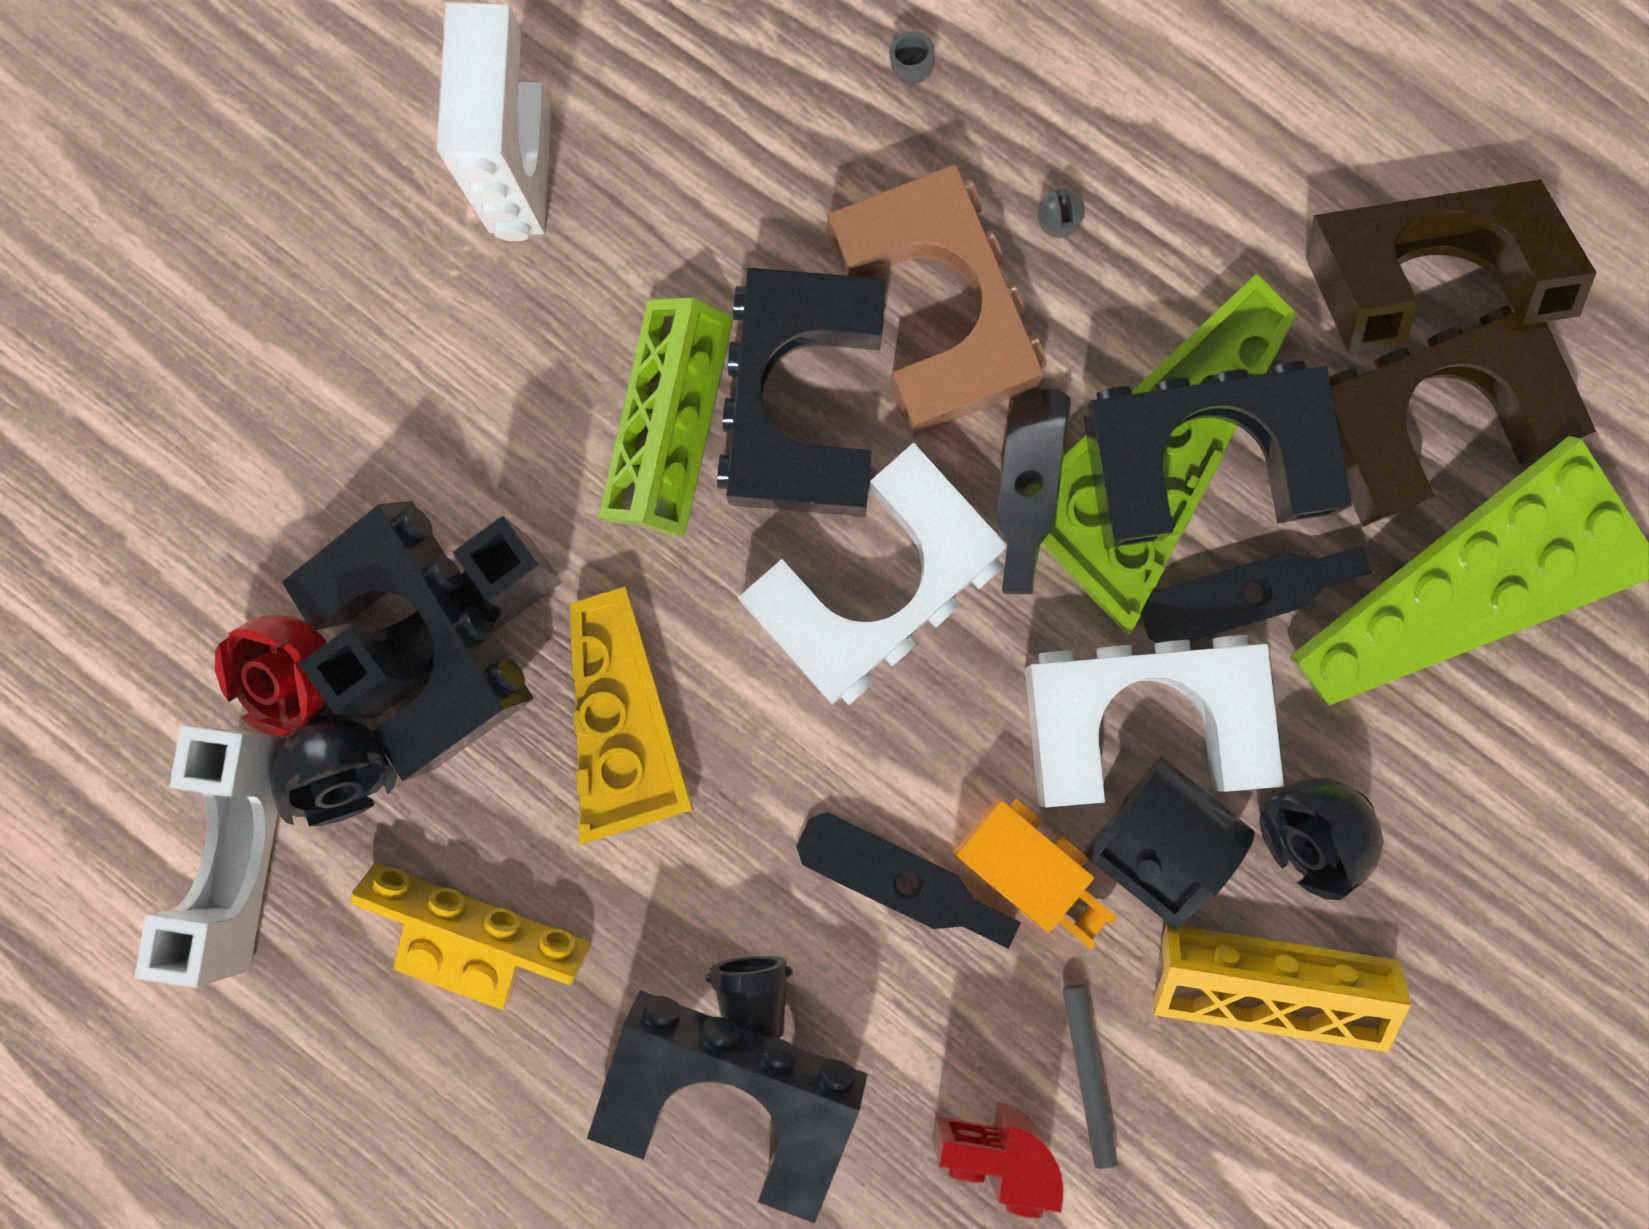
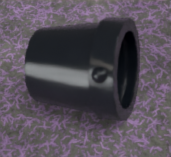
[705,956,793,1038]

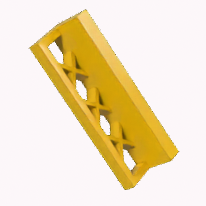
[1153,923,1411,1053]

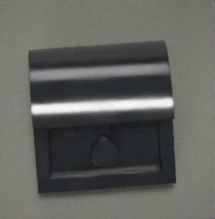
[1084,756,1255,930]

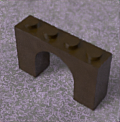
[1306,179,1597,353]
[1329,304,1596,527]

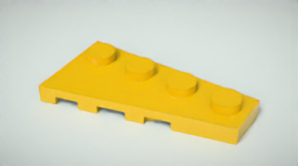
[569,586,694,845]

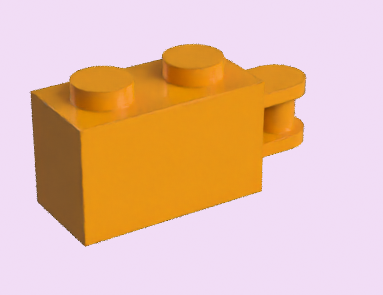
[952,798,1118,950]

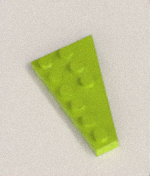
[1023,273,1297,635]
[1289,436,1649,706]

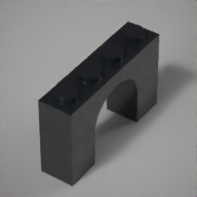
[717,267,886,517]
[1082,361,1352,549]
[282,501,534,782]
[298,515,563,719]
[587,990,868,1223]

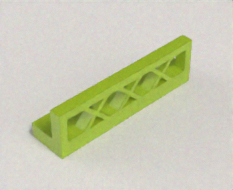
[598,297,733,537]

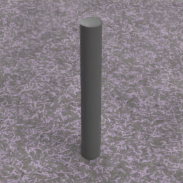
[1062,984,1118,1169]

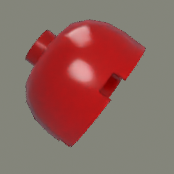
[215,615,328,736]

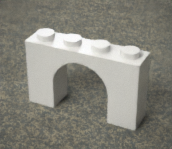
[437,2,552,241]
[738,443,1007,706]
[1025,635,1284,808]
[134,725,288,988]

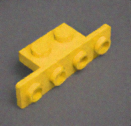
[350,864,591,1010]

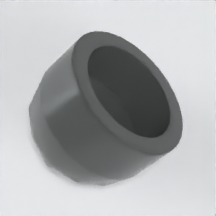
[889,32,935,84]
[1038,188,1085,238]

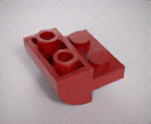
[932,1102,1064,1219]

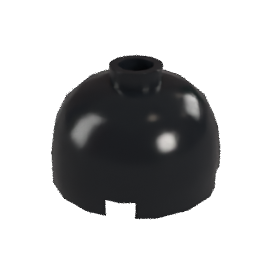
[270,716,397,827]
[1259,778,1384,900]

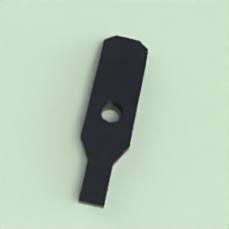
[996,389,1072,595]
[1141,546,1372,643]
[796,812,1021,949]

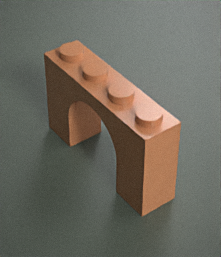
[827,164,1047,437]

